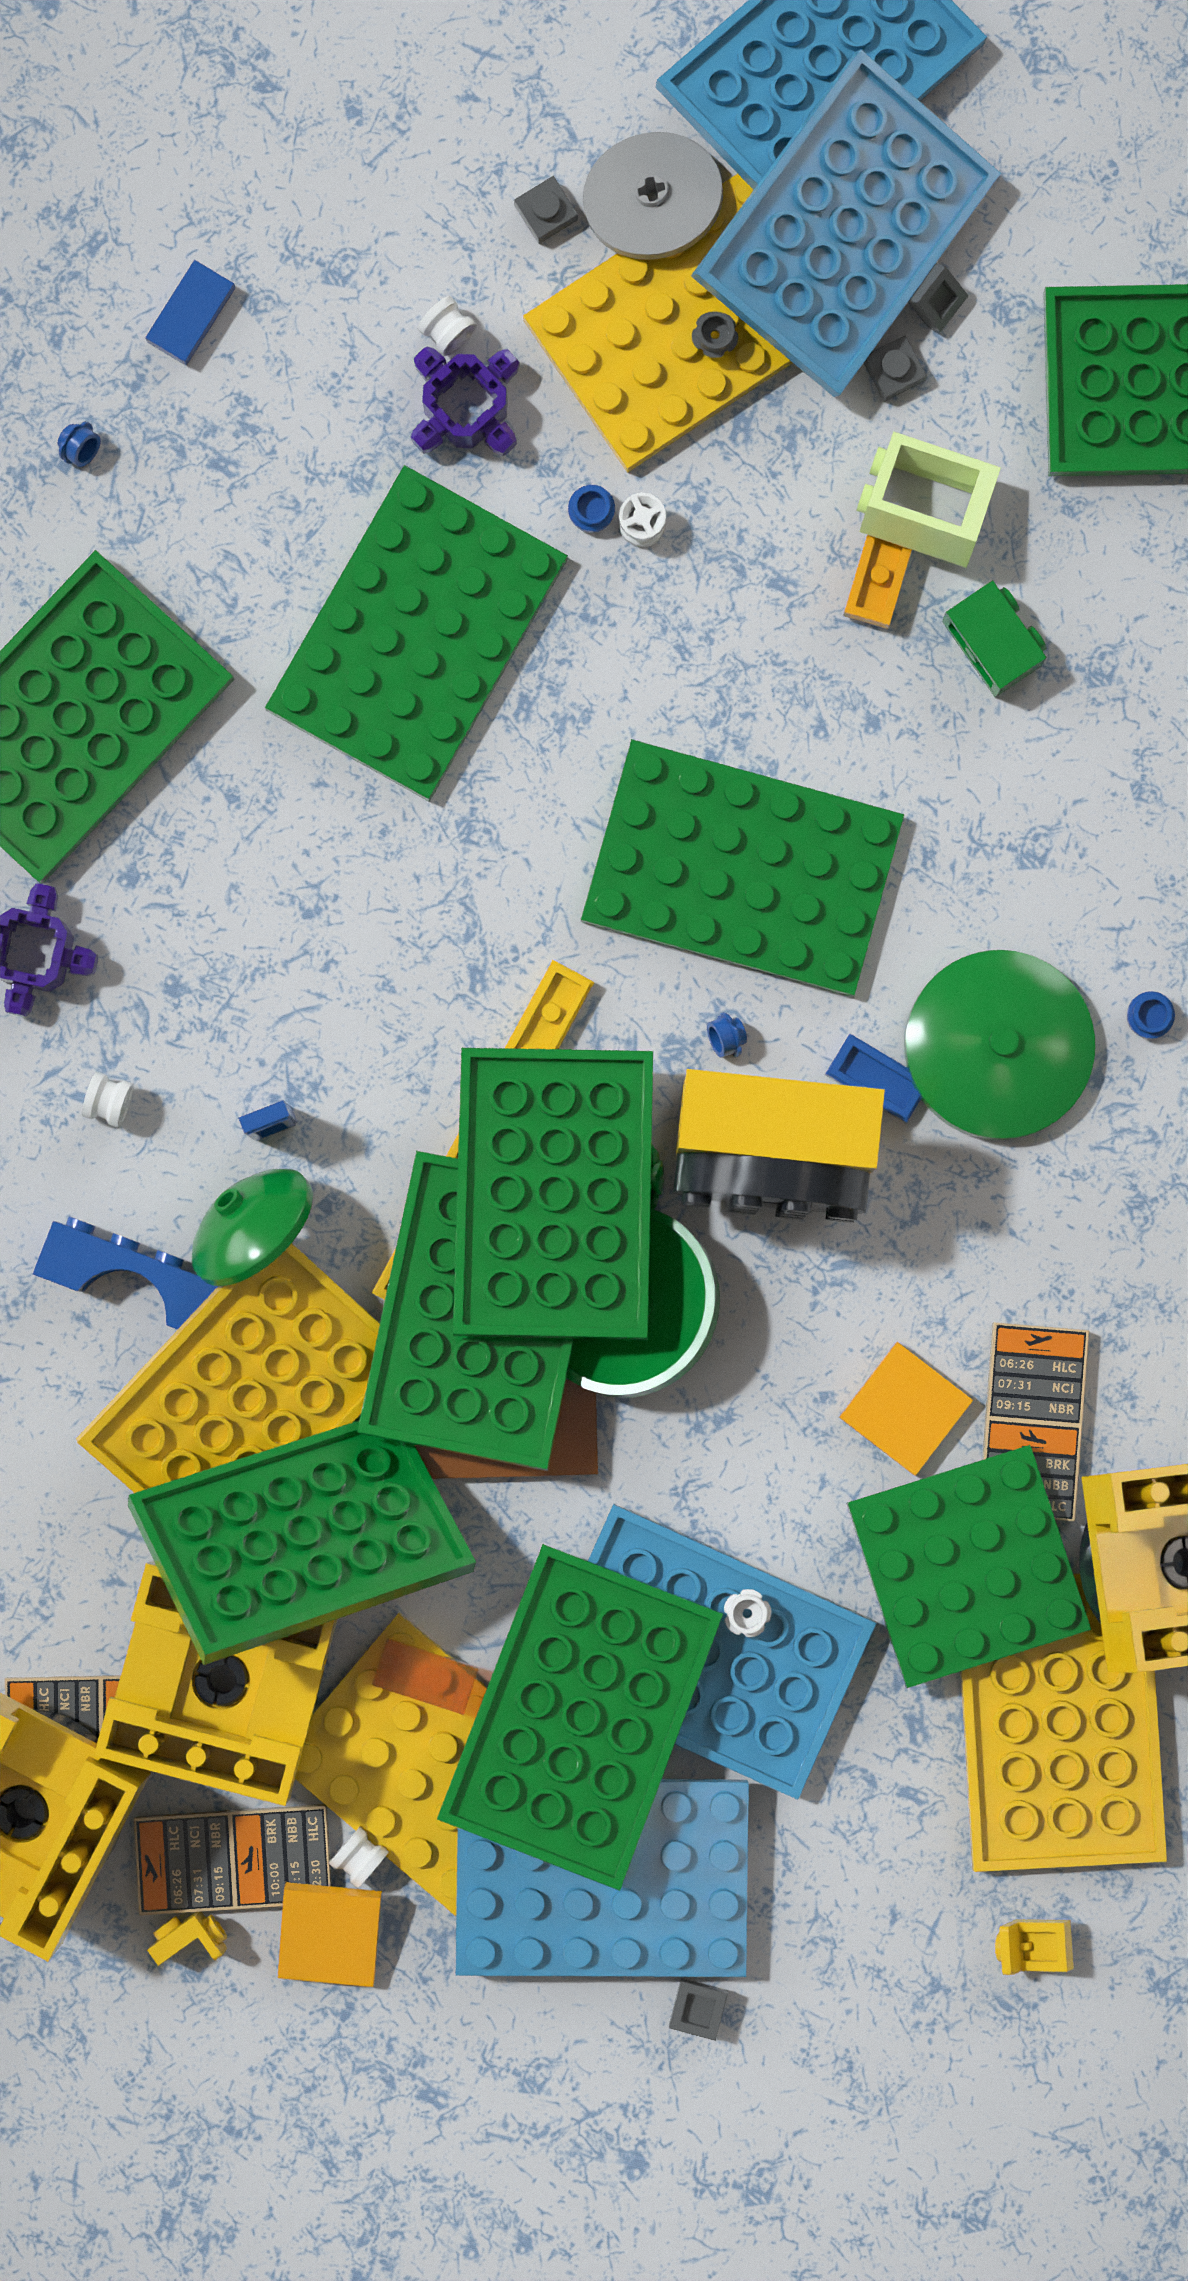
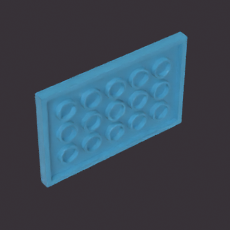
[655,0,987,190]
[691,49,1001,397]
[588,1504,876,1800]
[455,1779,749,1977]

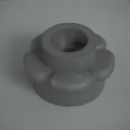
[692,312,738,358]

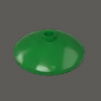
[192,1168,313,1286]

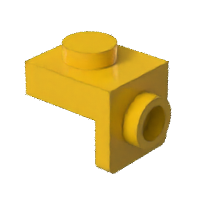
[147,1911,227,1966]
[995,1919,1074,1975]

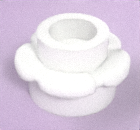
[724,1589,771,1637]

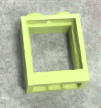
[856,431,1001,568]

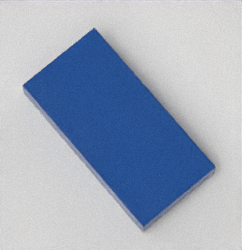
[145,259,236,366]
[825,1033,921,1124]
[238,1100,298,1141]

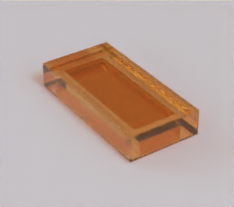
[372,1638,479,1715]

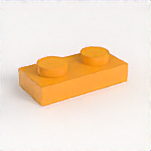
[843,535,912,629]

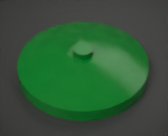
[904,950,1096,1140]
[567,1208,720,1398]

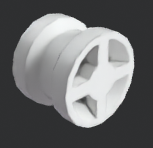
[417,296,477,357]
[619,492,666,547]
[82,1072,134,1128]
[328,1827,389,1889]

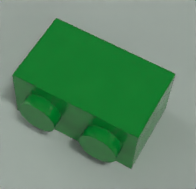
[942,580,1047,698]

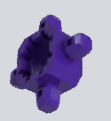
[410,346,520,456]
[0,883,99,1017]

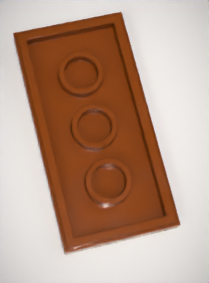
[414,1379,598,1479]

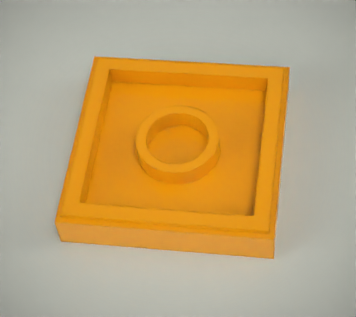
[839,1342,973,1476]
[278,1882,382,1987]

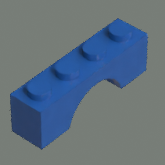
[33,1216,218,1330]

